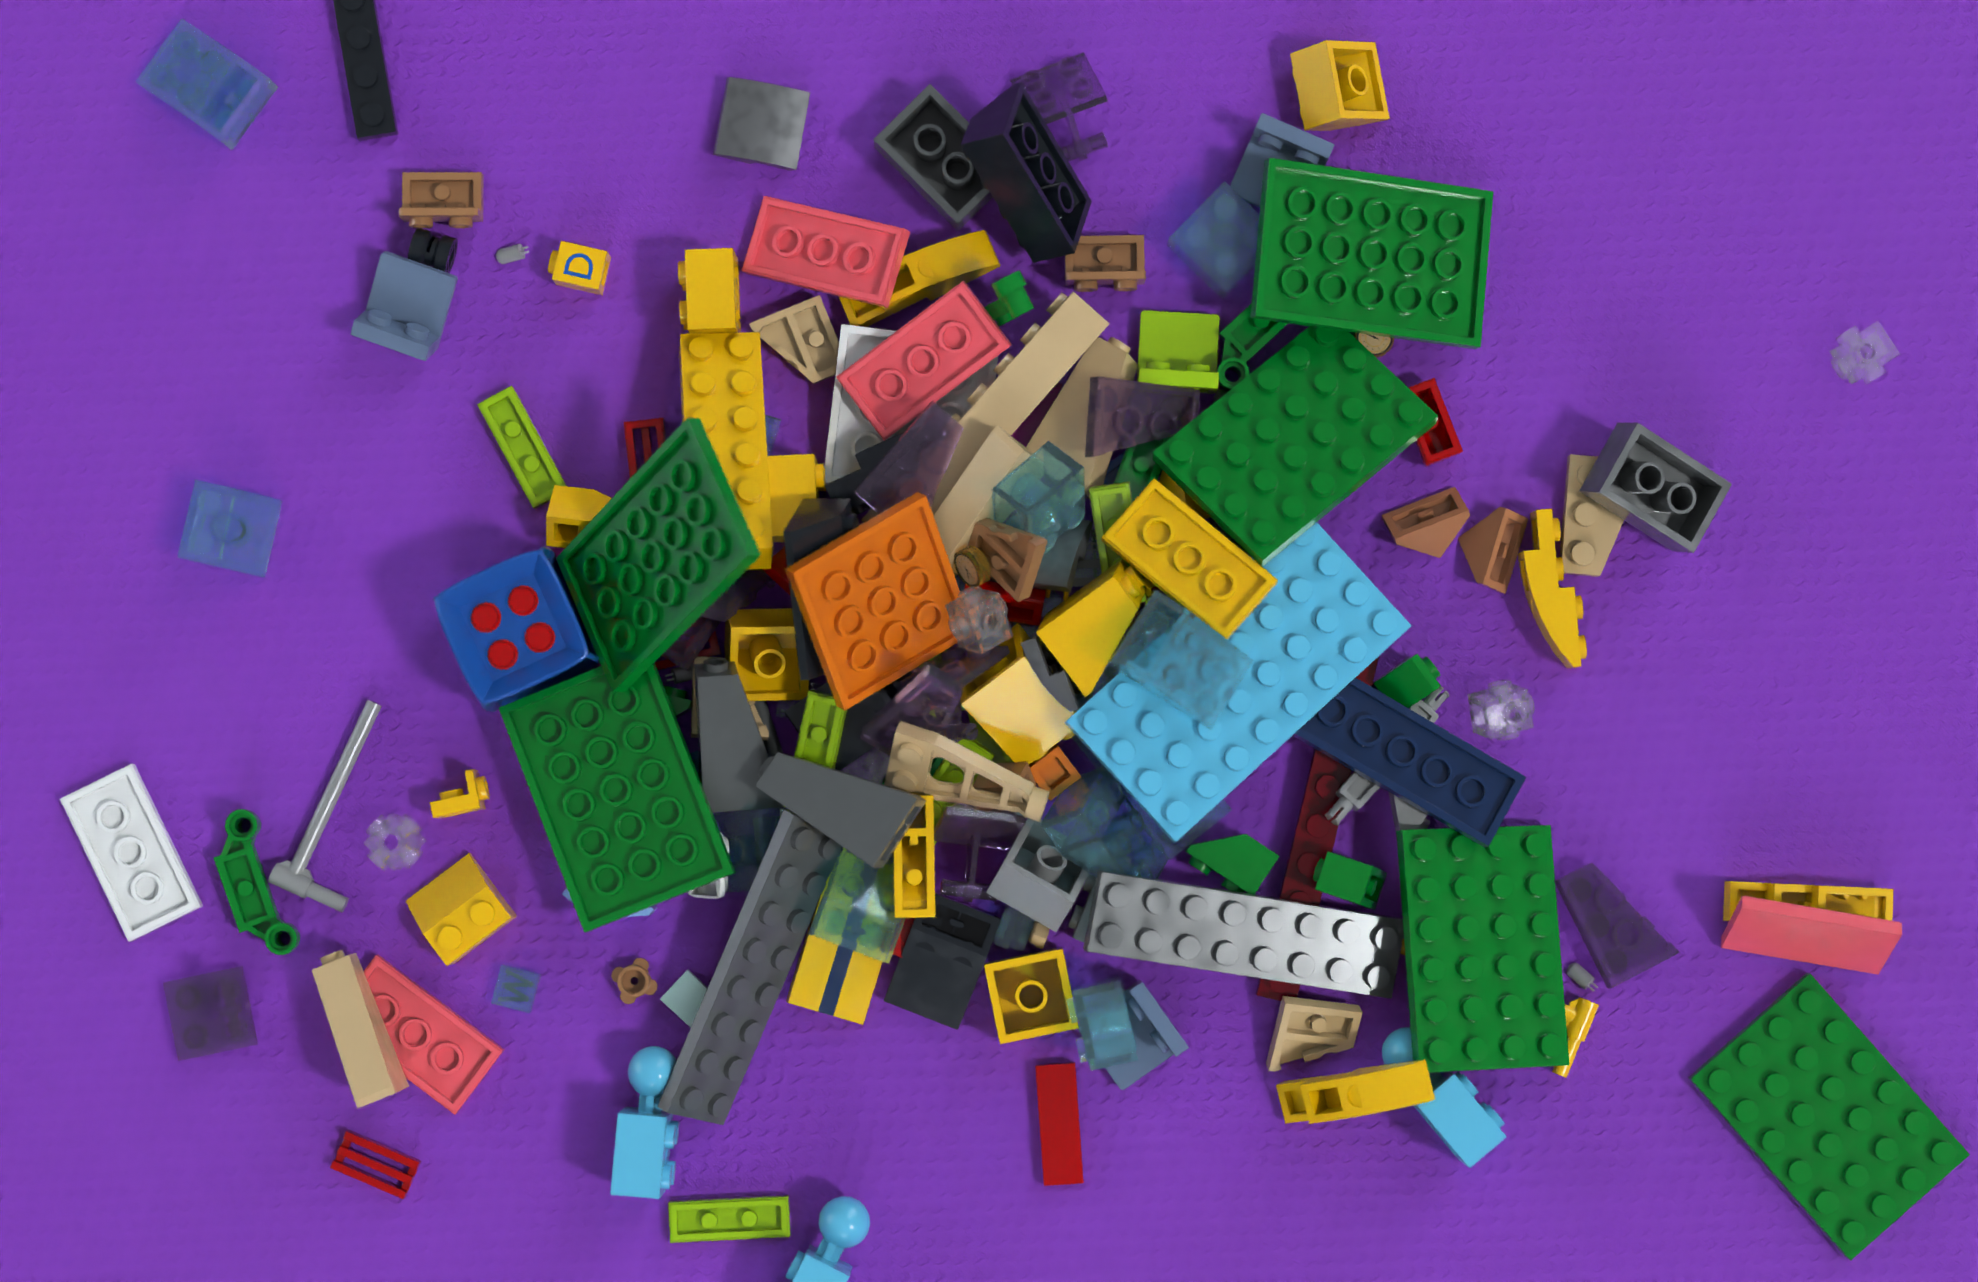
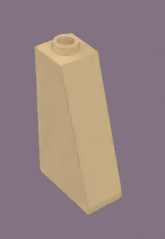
[1026,337,1138,501]
[934,425,1050,577]
[312,949,409,1108]

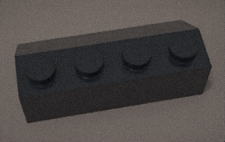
[961,82,1092,263]
[783,499,859,680]

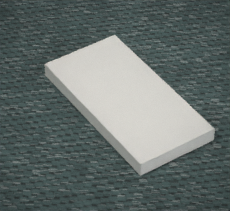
[60,764,203,942]

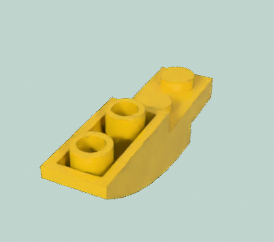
[839,230,1001,327]
[1518,509,1587,669]
[1276,1059,1435,1124]

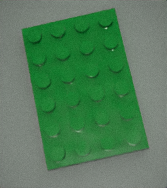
[1250,158,1494,349]
[1152,326,1438,567]
[556,418,761,692]
[499,662,736,933]
[1396,825,1569,1073]
[1688,973,1970,1261]

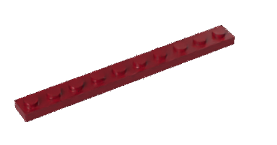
[1256,656,1379,1001]

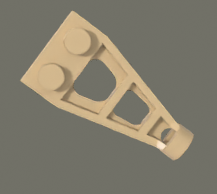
[884,721,1050,822]

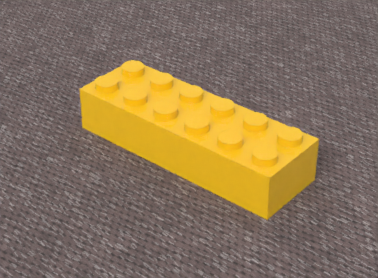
[679,332,773,569]

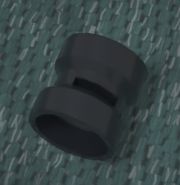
[408,228,458,273]

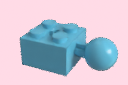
[1382,1027,1507,1168]
[610,1046,679,1199]
[785,1196,870,1282]

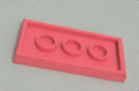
[742,196,910,308]
[836,280,1012,441]
[1721,896,1902,975]
[364,954,505,1115]

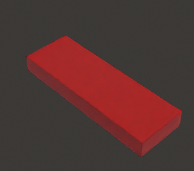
[1035,1062,1084,1186]

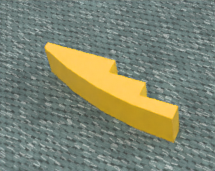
[1723,881,1894,921]

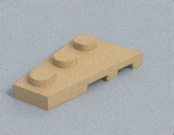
[1560,454,1624,577]

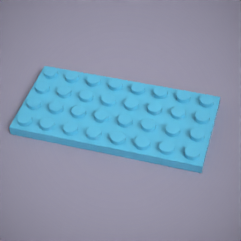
[1065,522,1412,843]

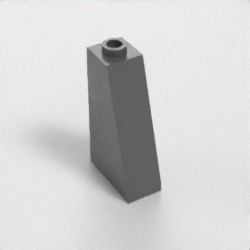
[694,658,784,813]
[756,752,927,868]

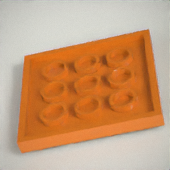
[785,492,975,711]

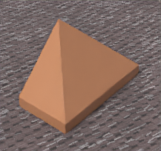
[1381,487,1470,558]
[1458,507,1529,594]

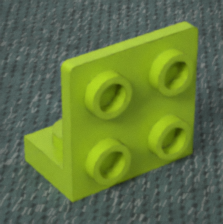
[1136,310,1220,394]

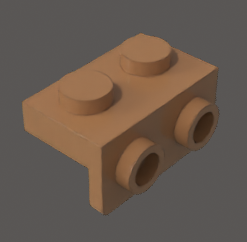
[399,172,484,229]
[1065,235,1146,292]

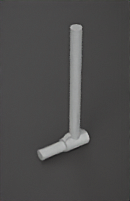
[268,699,382,913]

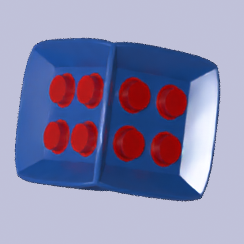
[433,547,600,712]

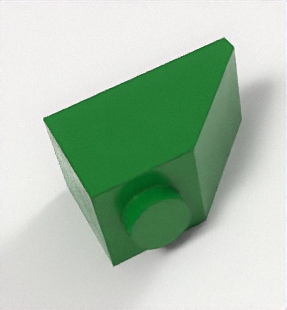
[1313,851,1387,910]

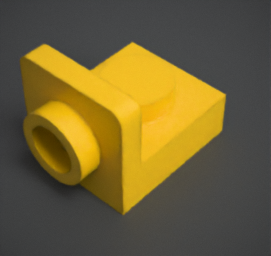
[430,769,490,819]

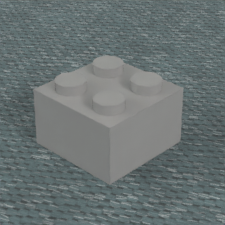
[986,818,1100,932]

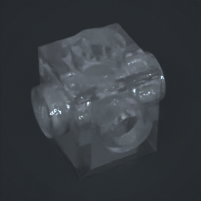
[1829,321,1900,385]
[945,586,1013,654]
[1467,680,1535,740]
[363,813,427,871]

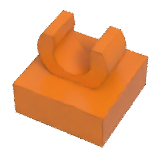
[1029,744,1082,801]

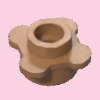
[611,958,658,1004]

